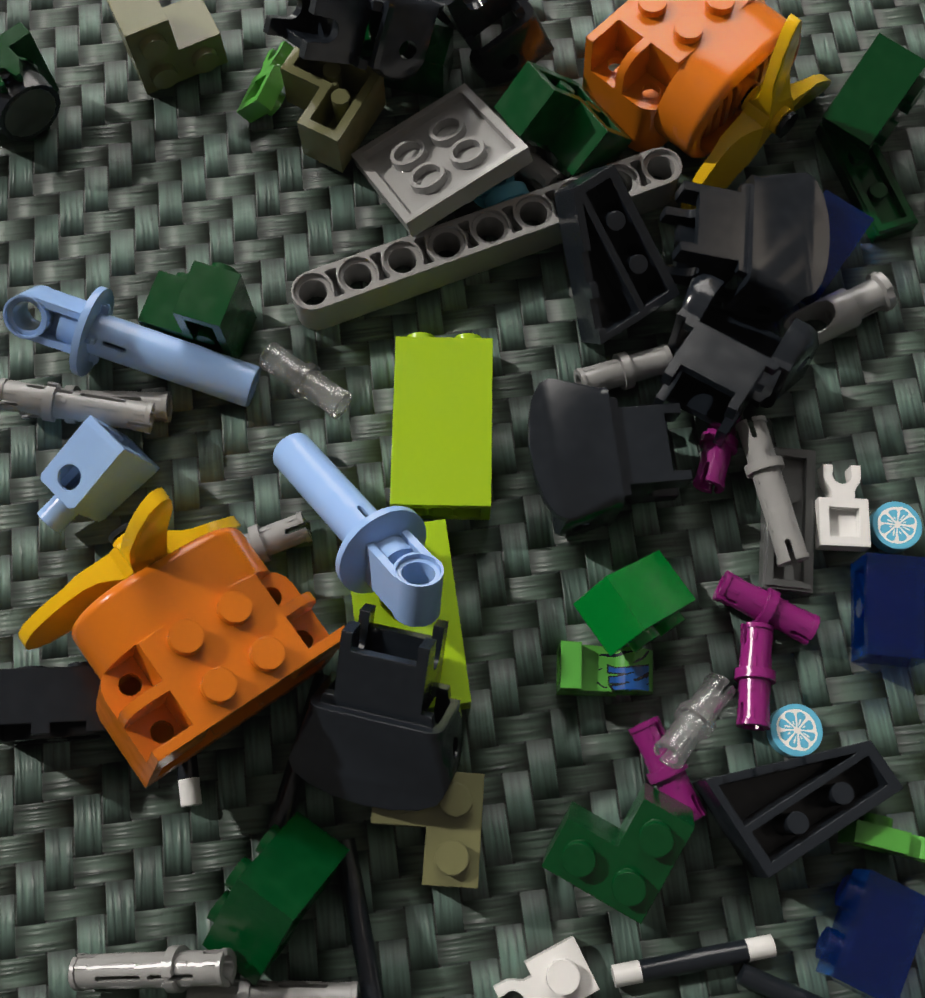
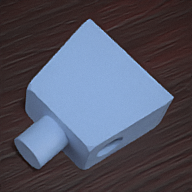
[37,415,160,533]

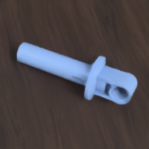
[3,285,261,408]
[273,433,444,627]

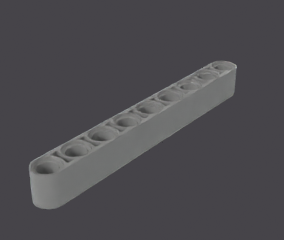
[291,147,683,330]

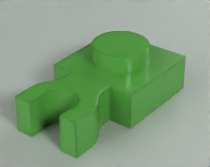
[236,41,293,123]
[837,813,925,863]

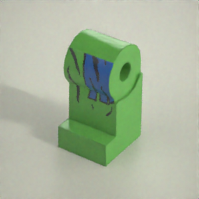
[556,640,653,697]

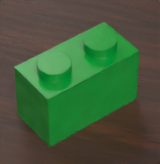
[573,550,696,656]

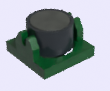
[0,22,61,141]

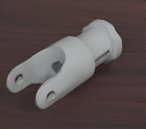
[783,272,897,345]

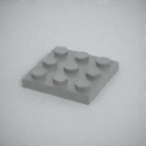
[351,83,533,237]

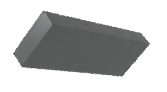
[758,446,816,596]

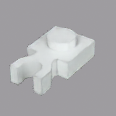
[814,464,871,552]
[493,936,600,998]

